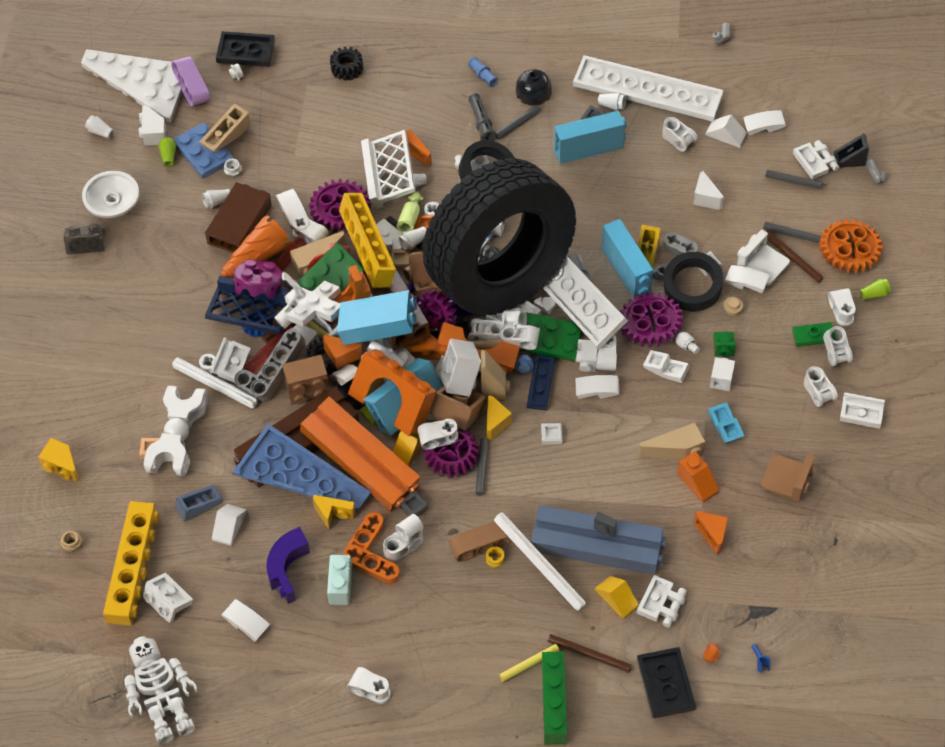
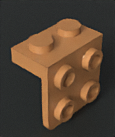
[409,251,446,297]
[760,454,816,502]

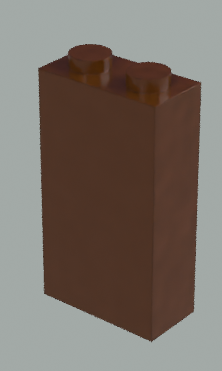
[205,182,272,253]

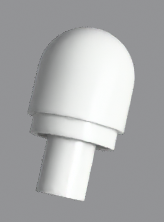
[676,332,700,354]

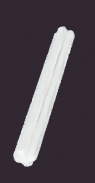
[172,357,258,408]

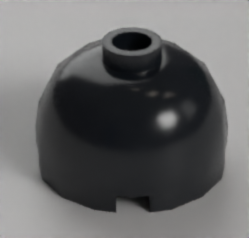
[516,69,552,106]

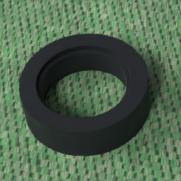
[458,140,514,180]
[664,252,723,312]

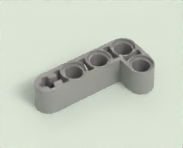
[234,329,305,402]

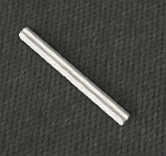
[494,512,586,611]

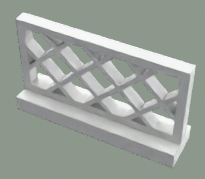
[361,130,416,209]

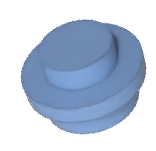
[514,355,534,373]

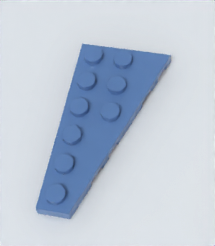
[232,424,371,510]

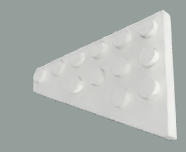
[81,49,182,123]

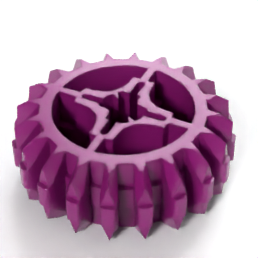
[424,426,479,478]

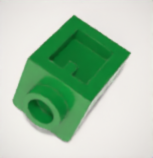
[713,332,736,357]

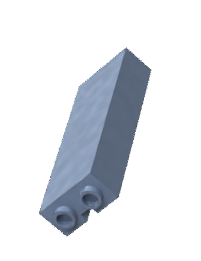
[531,505,666,575]

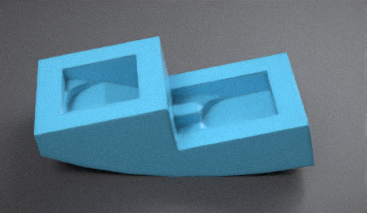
[707,402,744,444]

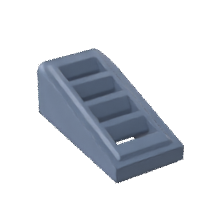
[175,485,223,521]

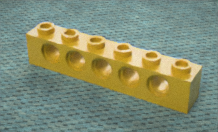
[339,193,396,288]
[103,501,159,626]

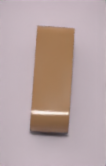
[449,521,512,562]

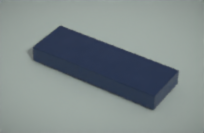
[527,354,555,411]

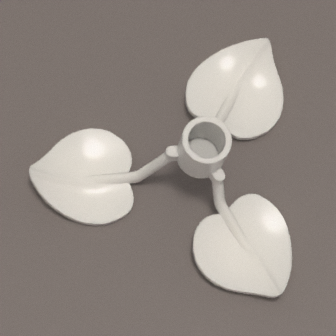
[274,272,332,334]

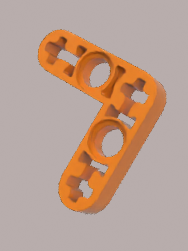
[344,512,400,584]

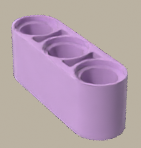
[171,56,210,106]

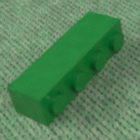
[542,651,567,745]

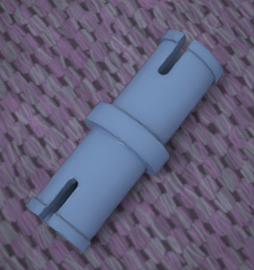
[468,57,498,87]

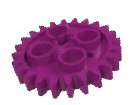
[309,178,371,232]
[620,292,683,348]

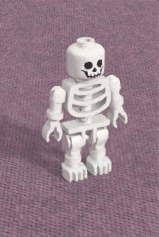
[124,636,197,745]

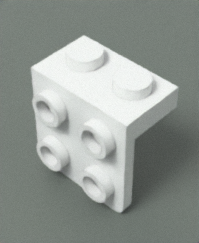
[737,229,790,286]

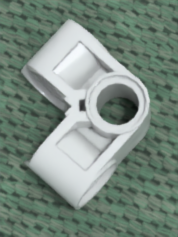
[499,310,540,350]
[383,514,424,563]

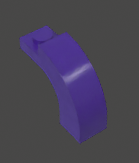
[266,527,310,604]

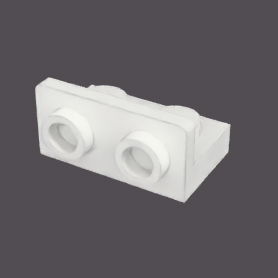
[142,573,193,623]

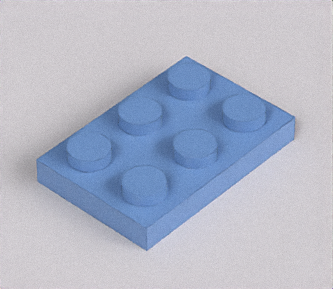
[174,122,234,179]

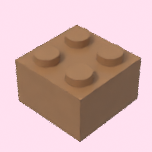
[282,355,329,405]
[429,386,487,430]

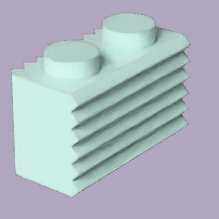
[327,555,352,605]

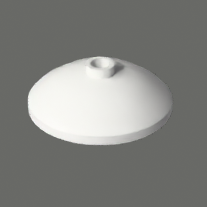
[82,171,139,218]

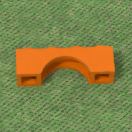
[434,322,520,375]

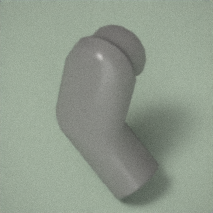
[866,159,886,183]

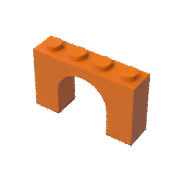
[348,349,437,436]

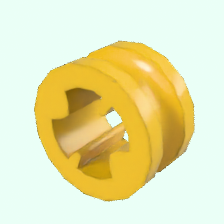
[486,546,505,568]

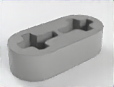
[663,232,698,256]

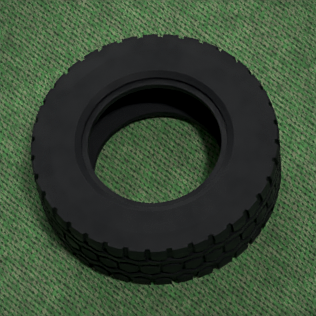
[422,158,576,316]

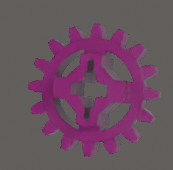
[417,289,457,332]

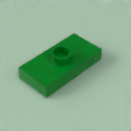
[792,322,836,347]

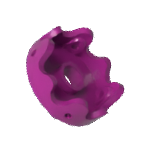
[233,260,282,299]

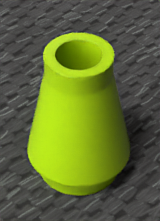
[158,137,177,167]
[860,278,891,300]

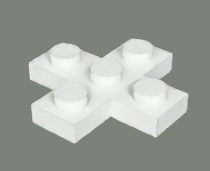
[285,281,341,327]

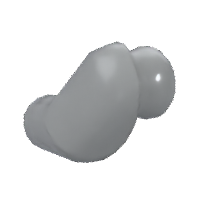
[712,23,731,44]

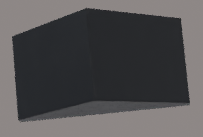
[834,133,869,168]

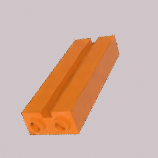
[300,397,420,512]

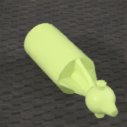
[397,191,423,233]

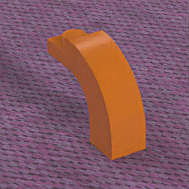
[325,265,371,326]

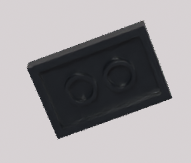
[216,31,275,67]
[637,647,696,718]

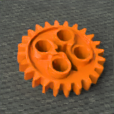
[819,218,883,274]

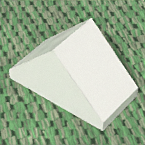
[705,114,747,148]
[693,171,724,210]
[212,504,247,546]

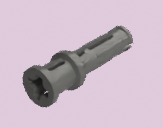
[468,93,496,141]

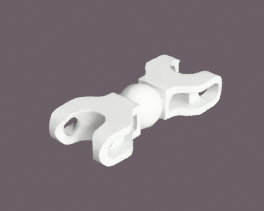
[144,386,209,476]

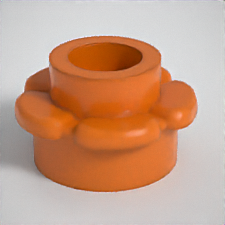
[702,643,721,663]

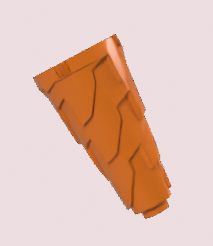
[220,215,291,278]

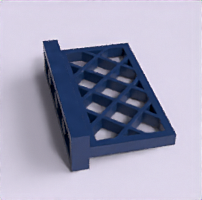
[205,276,294,335]

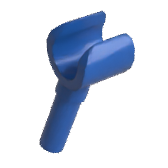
[752,644,770,673]

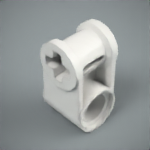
[662,117,698,152]
[292,215,329,244]
[828,288,856,327]
[468,318,502,341]
[823,326,853,366]
[596,335,617,371]
[803,366,838,407]
[417,419,458,450]
[347,667,391,704]

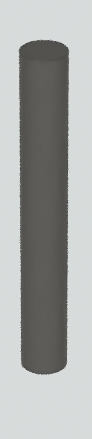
[496,105,540,139]
[765,170,822,189]
[763,221,821,243]
[476,438,488,496]

